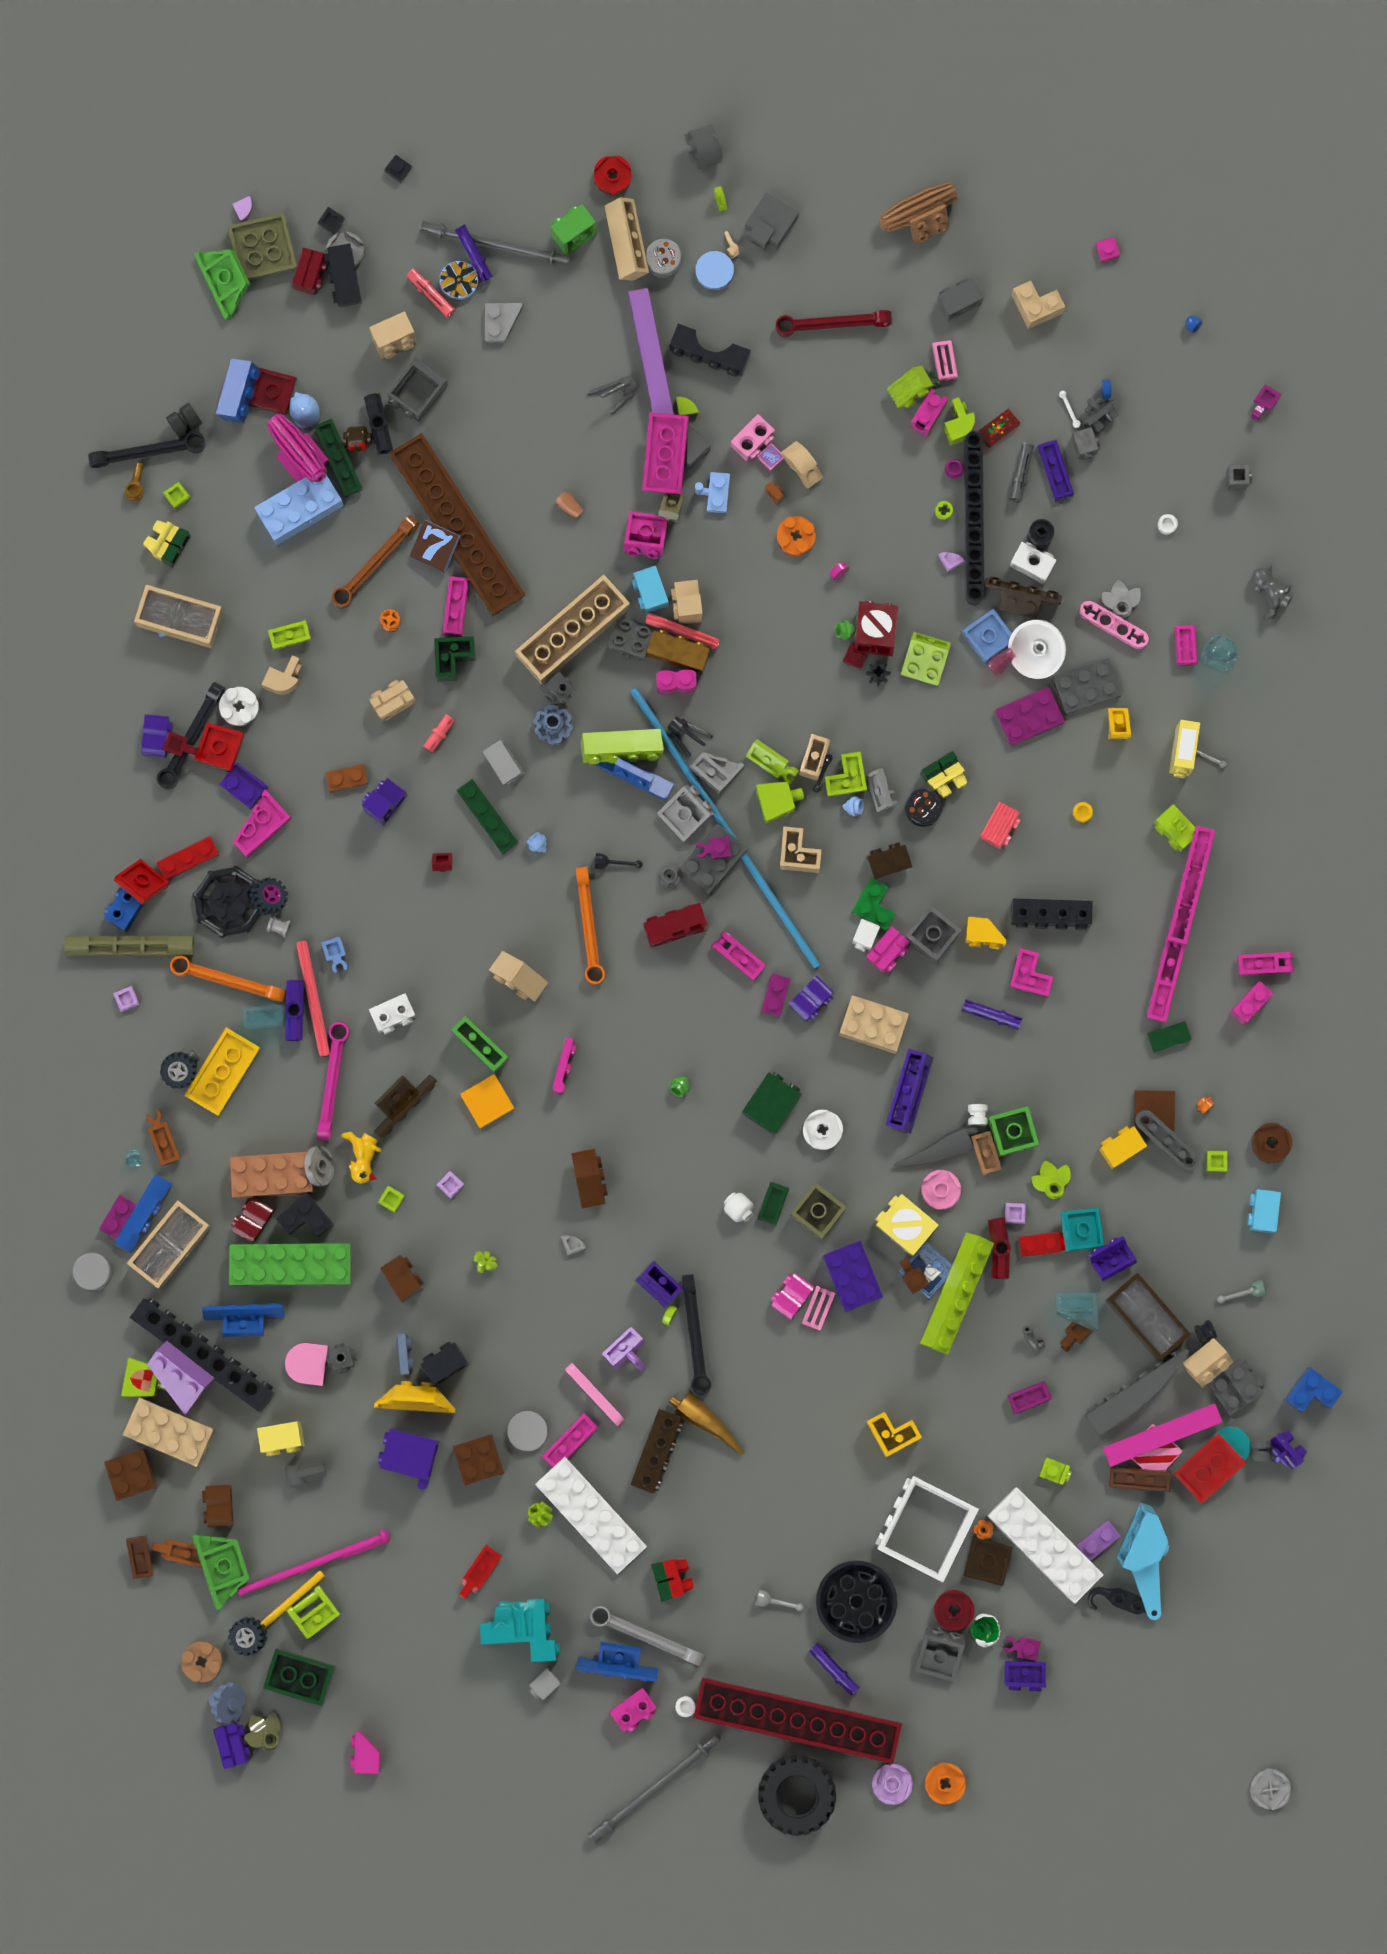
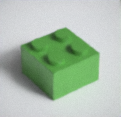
[551,204,597,256]
[988,1106,1039,1157]

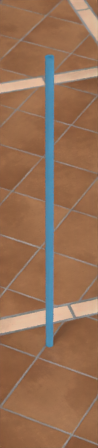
[630,688,821,969]

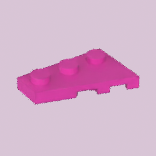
[233,790,291,858]

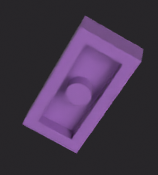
[1076,1520,1121,1561]

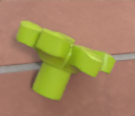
[473,1251,498,1273]

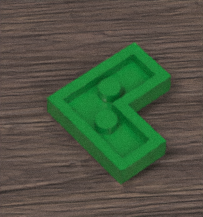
[851,877,896,932]

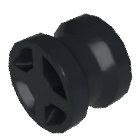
[1194,1320,1217,1344]

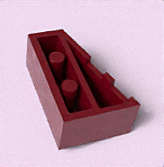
[643,902,707,948]

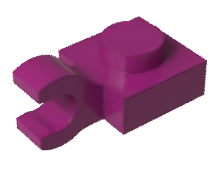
[1250,384,1281,421]

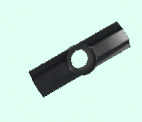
[364,393,393,454]

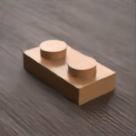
[970,1131,1002,1175]

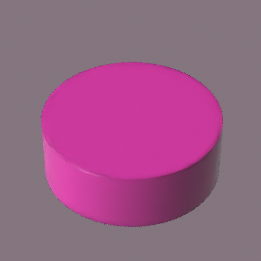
[829,562,849,580]

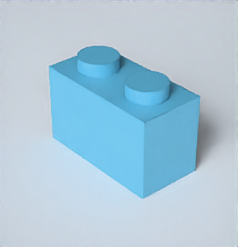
[631,565,669,614]
[1247,1189,1281,1234]

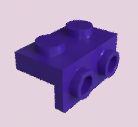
[1089,1236,1137,1282]
[1004,1661,1046,1691]

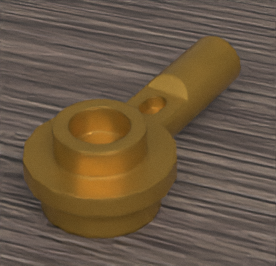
[124,463,144,501]

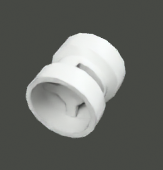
[968,1104,988,1126]

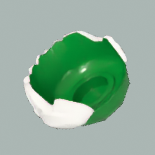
[970,1613,1001,1647]

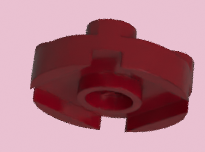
[934,1590,975,1631]

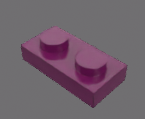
[761,973,791,1017]
[99,1194,137,1239]

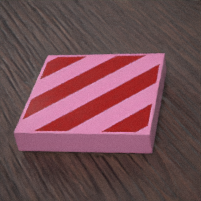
[1131,1424,1183,1471]

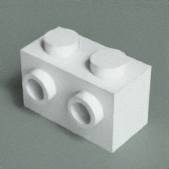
[369,993,416,1034]

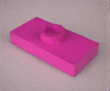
[1174,625,1197,666]

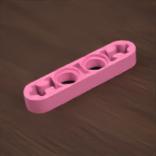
[1079,601,1149,650]
[565,1363,625,1427]

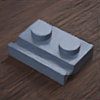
[397,1334,414,1376]

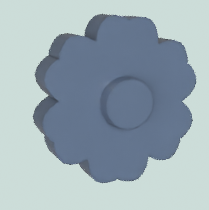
[533,705,573,746]
[208,1681,246,1725]

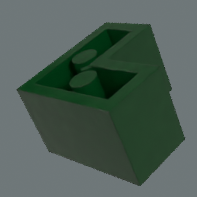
[434,636,476,682]

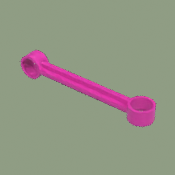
[317,1022,350,1141]

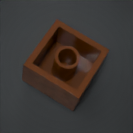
[453,1434,504,1485]
[104,1449,158,1501]

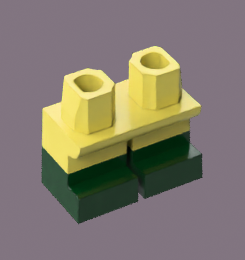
[143,520,191,568]
[920,751,967,799]

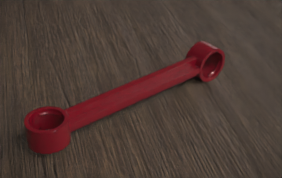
[776,310,892,337]

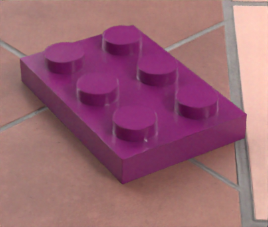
[994,686,1065,746]

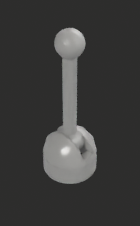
[755,1589,804,1612]

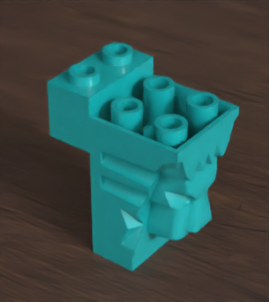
[480,1598,561,1662]

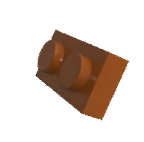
[325,764,369,793]

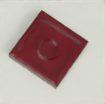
[249,368,297,415]

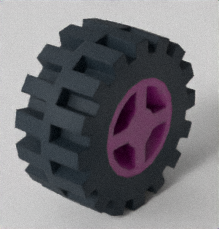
[249,877,288,915]

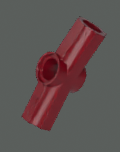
[987,1217,1011,1279]

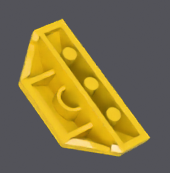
[374,1381,456,1413]

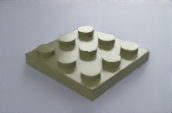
[227,212,297,281]

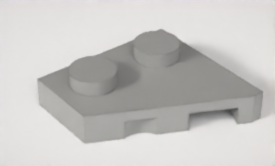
[485,303,523,343]
[690,752,745,794]

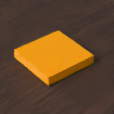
[460,1074,515,1129]

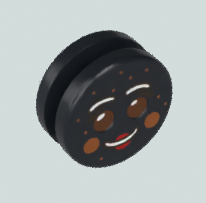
[905,789,942,827]

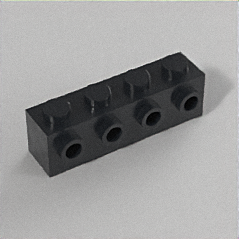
[1011,898,1093,930]

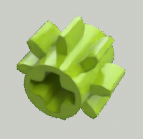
[528,1501,553,1528]

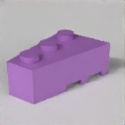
[147,1341,214,1415]

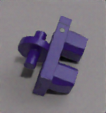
[1269,1430,1307,1469]

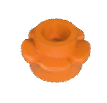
[1196,1096,1215,1115]
[974,1520,994,1540]

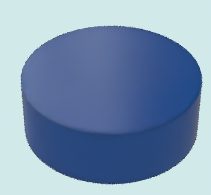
[1101,379,1111,399]

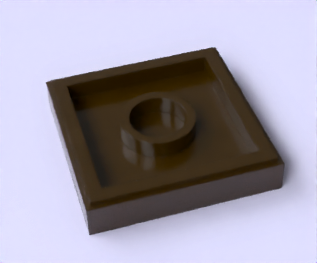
[963,1536,1013,1586]

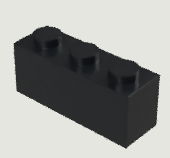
[325,243,362,307]

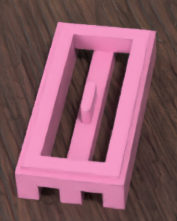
[932,340,958,382]
[802,1286,835,1331]

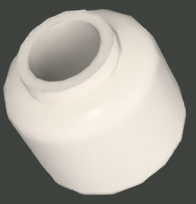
[724,1192,754,1222]

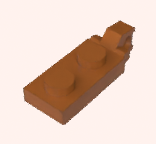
[152,1539,202,1568]

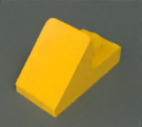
[1108,708,1131,739]

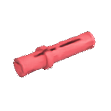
[406,268,455,318]

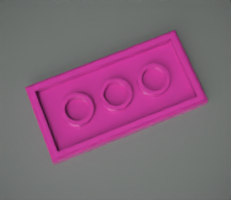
[642,412,689,495]

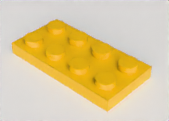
[184,1027,261,1116]

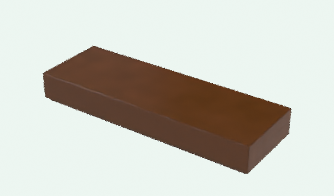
[1109,1466,1172,1492]

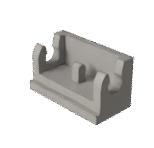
[483,740,525,785]

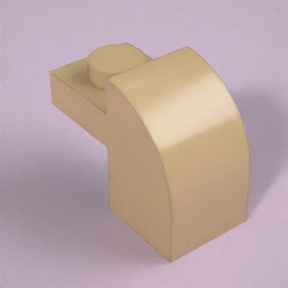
[781,441,823,489]
[261,655,302,695]

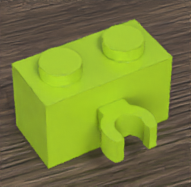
[1154,804,1195,852]

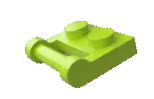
[287,1585,341,1639]

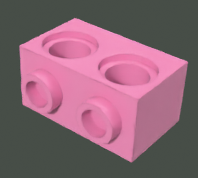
[731,414,775,462]

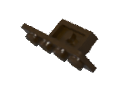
[984,577,1062,619]
[374,1075,437,1138]

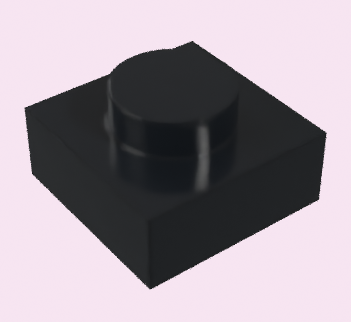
[384,155,412,183]
[317,207,345,235]

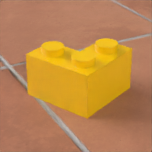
[866,1412,922,1457]

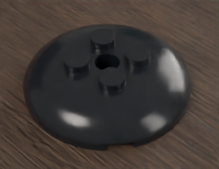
[816,1561,897,1643]

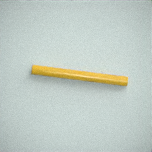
[260,1570,325,1630]

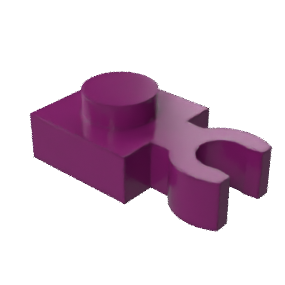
[696,836,732,859]
[1003,1636,1041,1661]

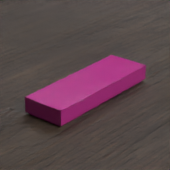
[443,576,469,637]
[542,1413,598,1467]

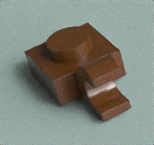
[899,1258,930,1294]
[1060,1316,1094,1353]

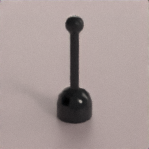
[595,853,643,869]

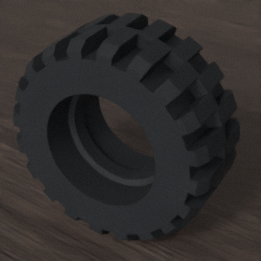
[758,1755,836,1836]

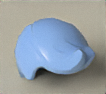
[290,392,320,429]

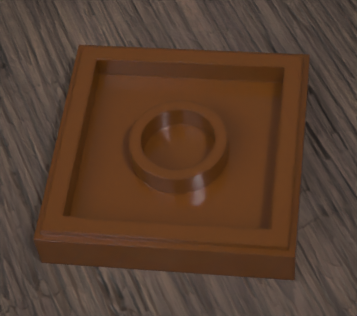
[1134,1090,1175,1131]

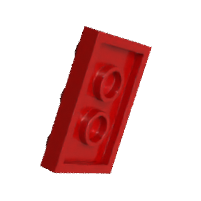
[1174,1432,1246,1504]

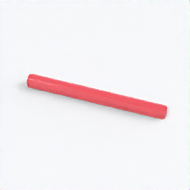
[296,940,330,1057]

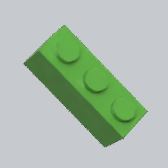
[451,1016,509,1074]

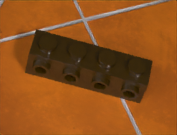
[630,1409,684,1493]

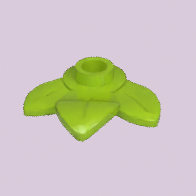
[1031,1160,1071,1199]

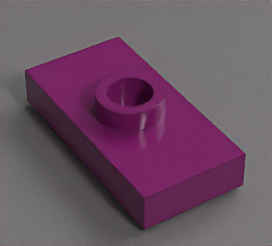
[1007,1381,1052,1415]

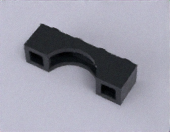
[669,324,751,377]

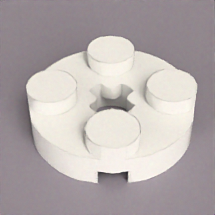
[219,687,259,727]
[803,1110,843,1150]

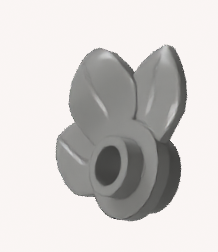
[1102,580,1141,619]

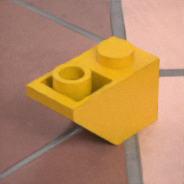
[965,917,1006,949]

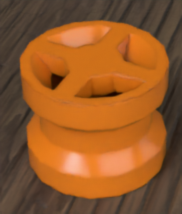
[380,609,401,632]

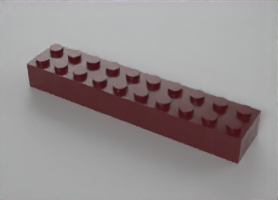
[693,1677,902,1764]

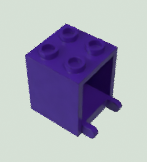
[377,1429,440,1490]

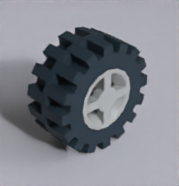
[160,1052,197,1089]
[228,1617,268,1656]

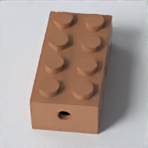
[230,1152,315,1199]

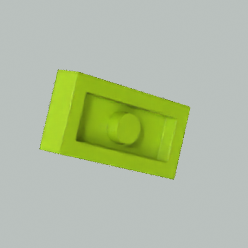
[268,620,311,650]

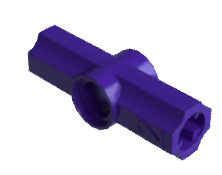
[285,980,304,1041]

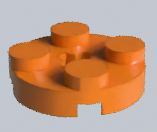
[777,516,816,556]
[925,1763,966,1804]

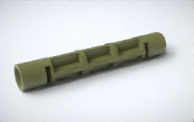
[65,935,195,956]

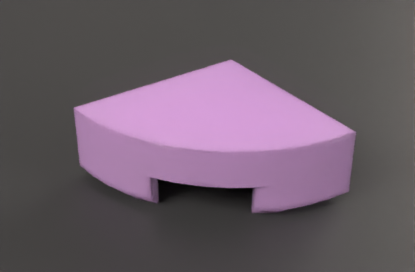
[232,196,252,222]
[938,552,965,572]

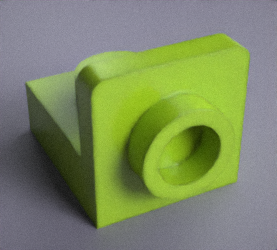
[1039,1457,1072,1485]

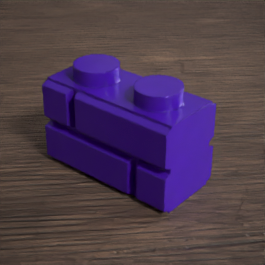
[635,1261,683,1308]
[213,1722,252,1769]

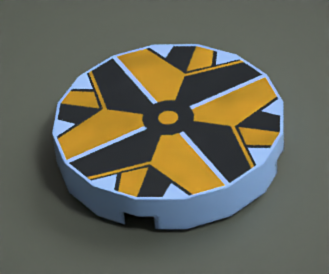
[440,261,478,300]

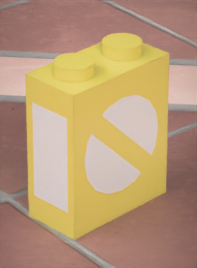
[1169,720,1200,778]
[875,1194,938,1257]

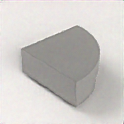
[561,1235,587,1256]

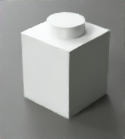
[852,919,880,952]

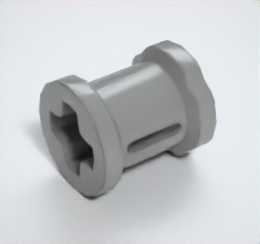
[267,915,291,938]

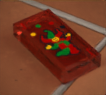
[978,408,1021,448]

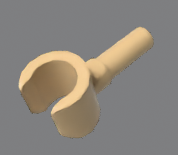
[724,231,739,259]

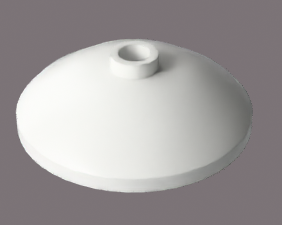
[1008,620,1066,679]

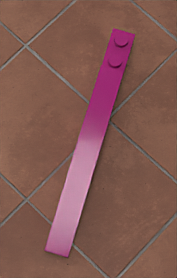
[1146,825,1216,1023]

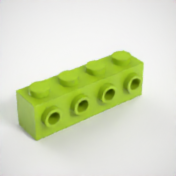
[581,729,663,764]

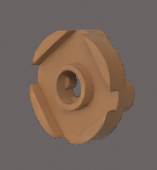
[181,1641,223,1683]

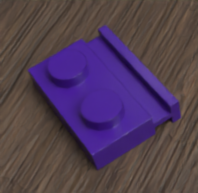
[219,763,269,810]

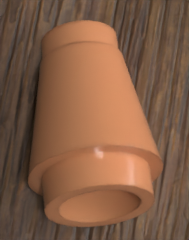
[555,490,584,519]

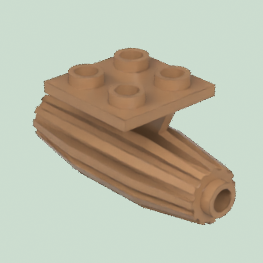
[878,182,958,244]

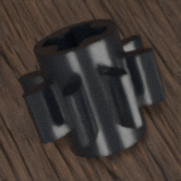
[866,661,891,687]

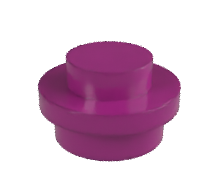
[944,459,964,479]

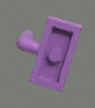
[602,1327,646,1372]

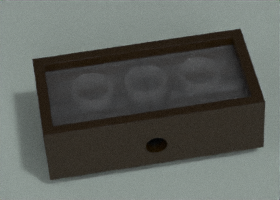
[1105,1273,1191,1361]

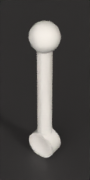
[1059,391,1081,428]

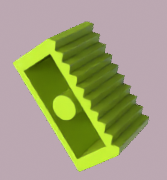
[887,366,934,408]

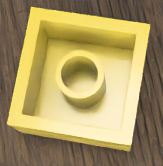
[257,1421,305,1456]

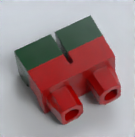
[651,1559,694,1602]

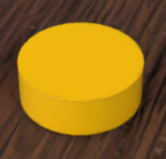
[1073,802,1093,823]

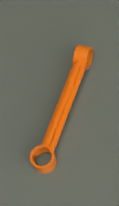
[576,866,605,985]
[170,956,286,1003]

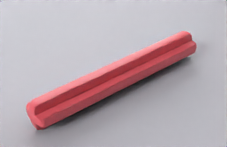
[645,613,720,650]

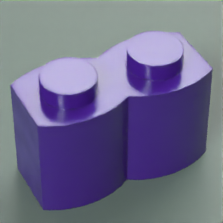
[141,714,173,758]
[789,975,834,1021]

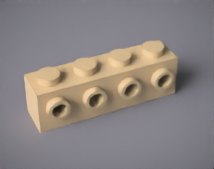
[604,197,649,281]

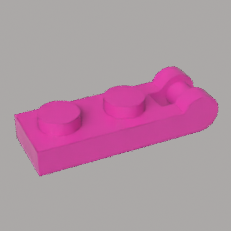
[711,931,766,981]
[1237,952,1294,975]
[553,1037,577,1095]

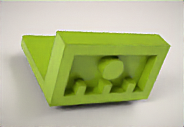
[901,632,951,686]

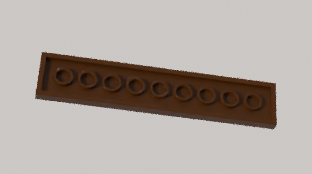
[389,433,526,616]

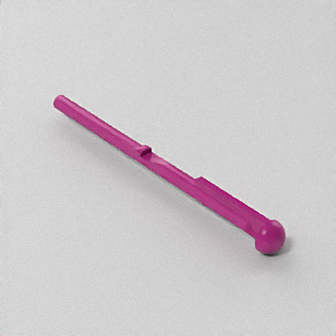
[238,1529,390,1596]

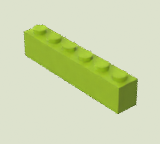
[920,1232,994,1355]

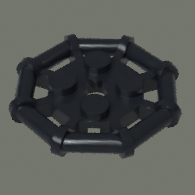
[192,865,261,938]

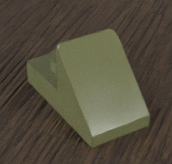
[658,493,685,524]

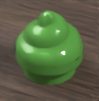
[835,620,856,640]
[670,1076,690,1097]

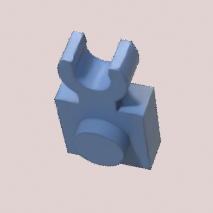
[321,936,348,974]

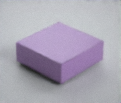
[113,986,140,1012]
[437,1171,465,1199]
[1005,1203,1026,1224]

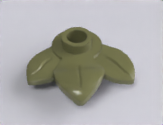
[244,1712,281,1751]

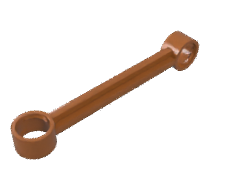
[332,515,420,609]

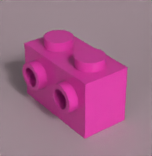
[610,1687,657,1733]

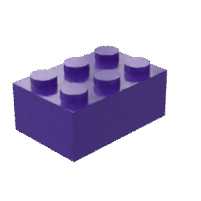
[823,1241,883,1313]

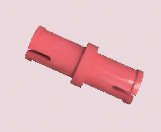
[423,714,455,753]

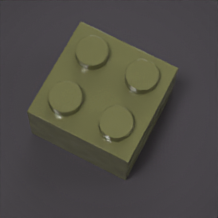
[790,1182,847,1240]

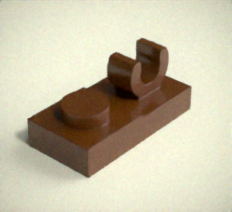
[126,1535,154,1579]

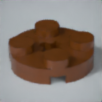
[1251,1123,1292,1163]

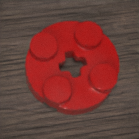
[593,155,632,196]

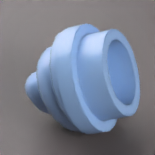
[843,797,864,816]
[527,832,547,853]

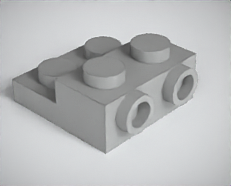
[657,785,715,842]

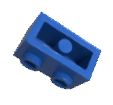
[104,887,144,933]

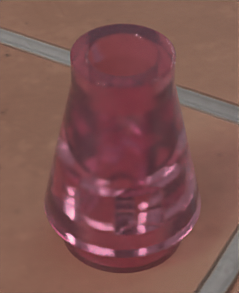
[987,647,1017,675]

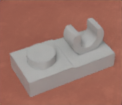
[866,768,898,813]

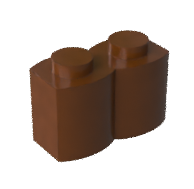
[202,1484,234,1527]

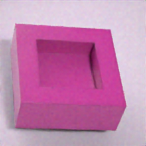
[1095,237,1120,262]

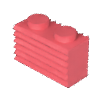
[980,802,1021,849]

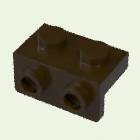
[866,842,912,879]

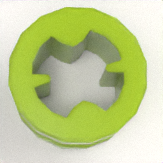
[935,501,953,520]

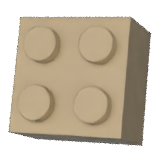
[369,311,417,359]

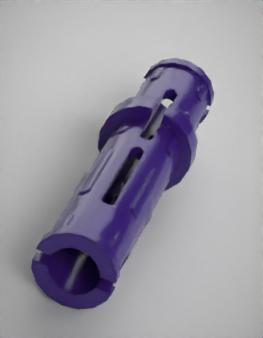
[454,224,493,282]
[962,999,1022,1030]
[808,1643,860,1696]

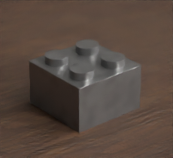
[905,905,962,964]

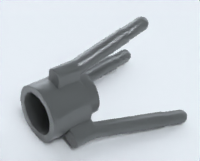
[587,376,637,414]

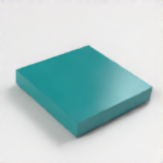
[1060,1207,1104,1252]

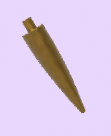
[669,1391,744,1455]

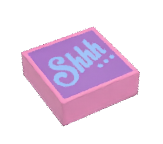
[757,443,784,471]

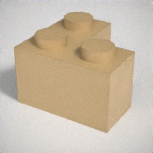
[1012,281,1065,329]
[671,580,703,625]
[780,827,821,873]
[489,951,548,1002]

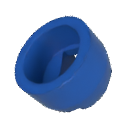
[1186,316,1203,333]

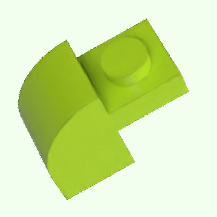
[943,397,975,446]

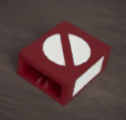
[854,601,898,657]

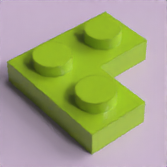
[825,751,867,797]

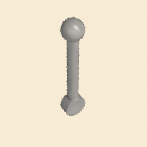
[1196,749,1227,768]

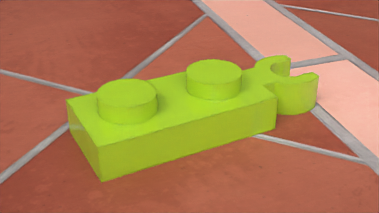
[746,739,799,784]

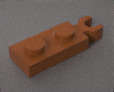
[146,1110,181,1167]

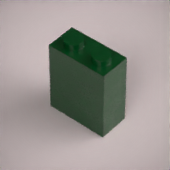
[742,1072,802,1136]

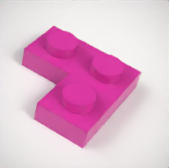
[1010,948,1054,997]

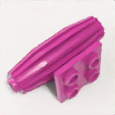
[267,414,329,483]

